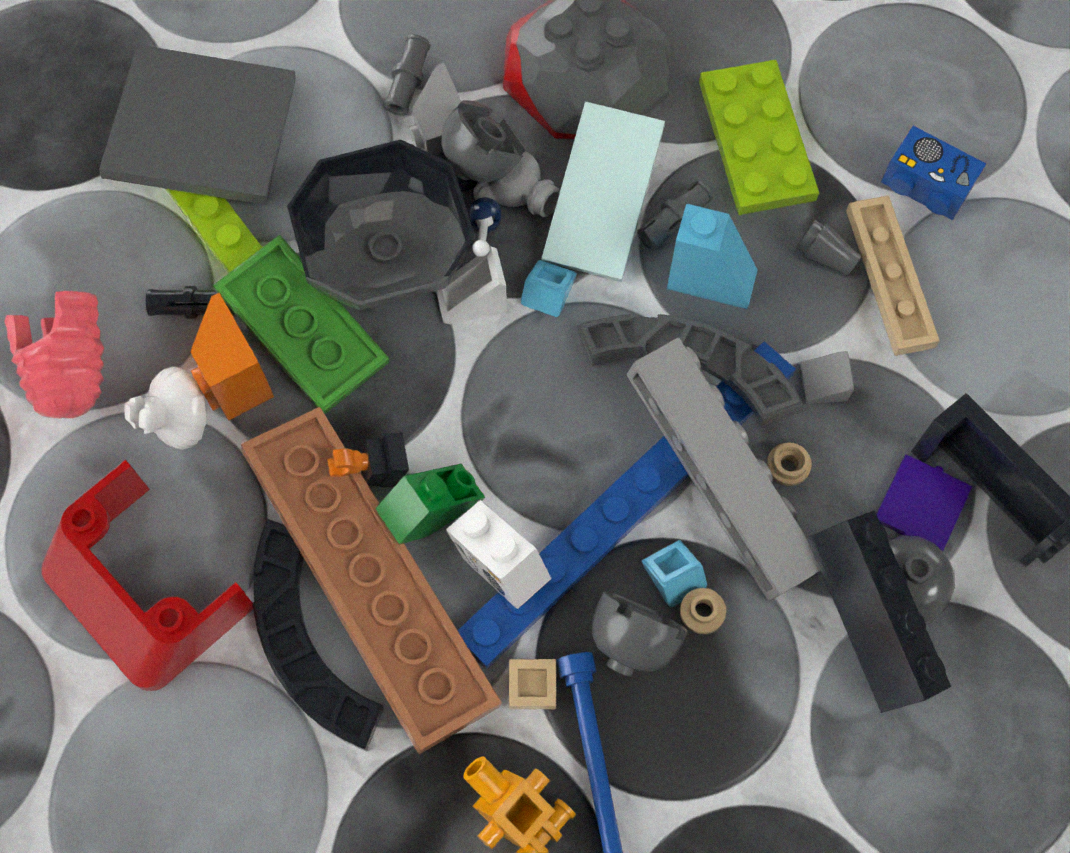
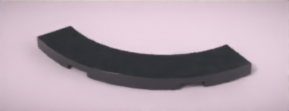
[253,519,384,752]

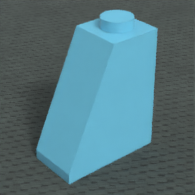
[667,204,758,309]

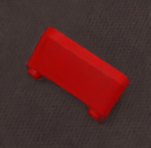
[41,460,253,691]

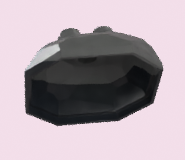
[287,139,475,310]

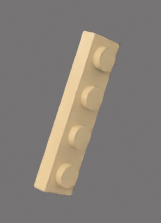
[846,195,940,356]

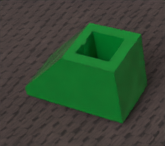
[376,463,485,545]

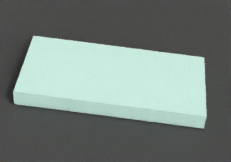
[541,102,665,282]

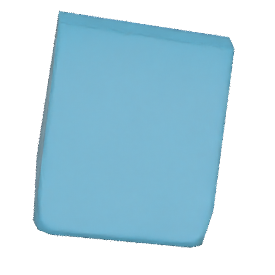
[521,260,577,317]
[642,540,707,607]

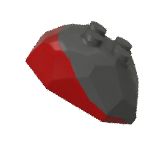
[503,0,670,139]

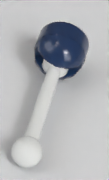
[469,197,502,257]

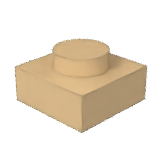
[509,659,556,709]

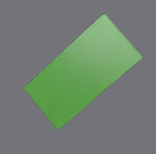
[213,235,389,414]

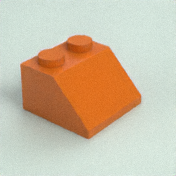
[190,293,274,421]

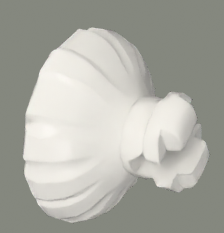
[124,367,207,450]

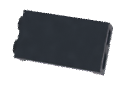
[911,393,1070,567]

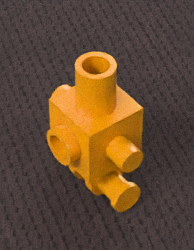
[463,756,576,853]

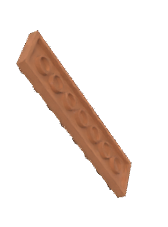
[241,407,502,755]

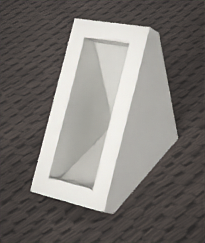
[436,246,507,324]

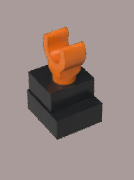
[327,433,409,487]

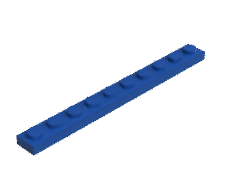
[457,341,796,670]

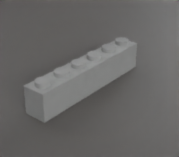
[626,337,821,601]

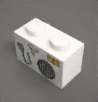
[446,500,551,609]

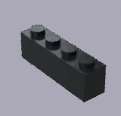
[807,510,952,713]

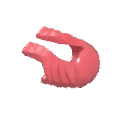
[4,291,104,419]

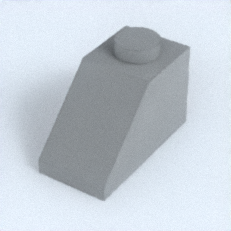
[409,62,461,156]

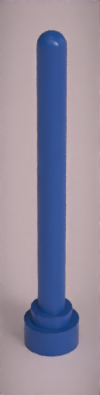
[556,652,623,853]

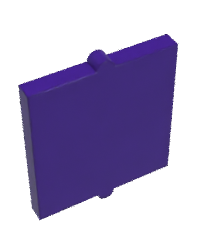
[876,454,973,551]

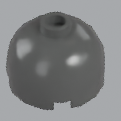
[441,100,525,183]
[888,535,955,624]
[592,591,688,677]

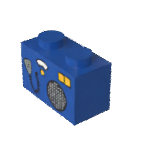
[881,125,986,220]

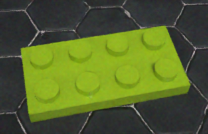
[699,59,819,215]

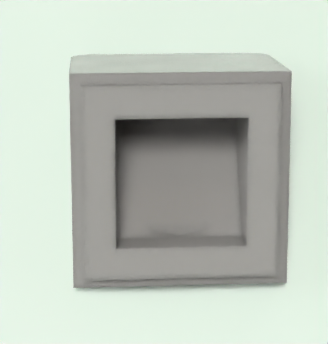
[799,351,854,404]

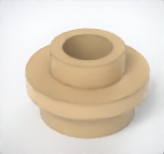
[767,443,812,486]
[680,588,726,634]

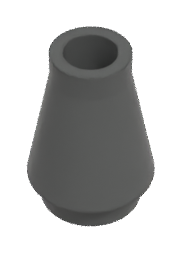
[796,220,861,276]

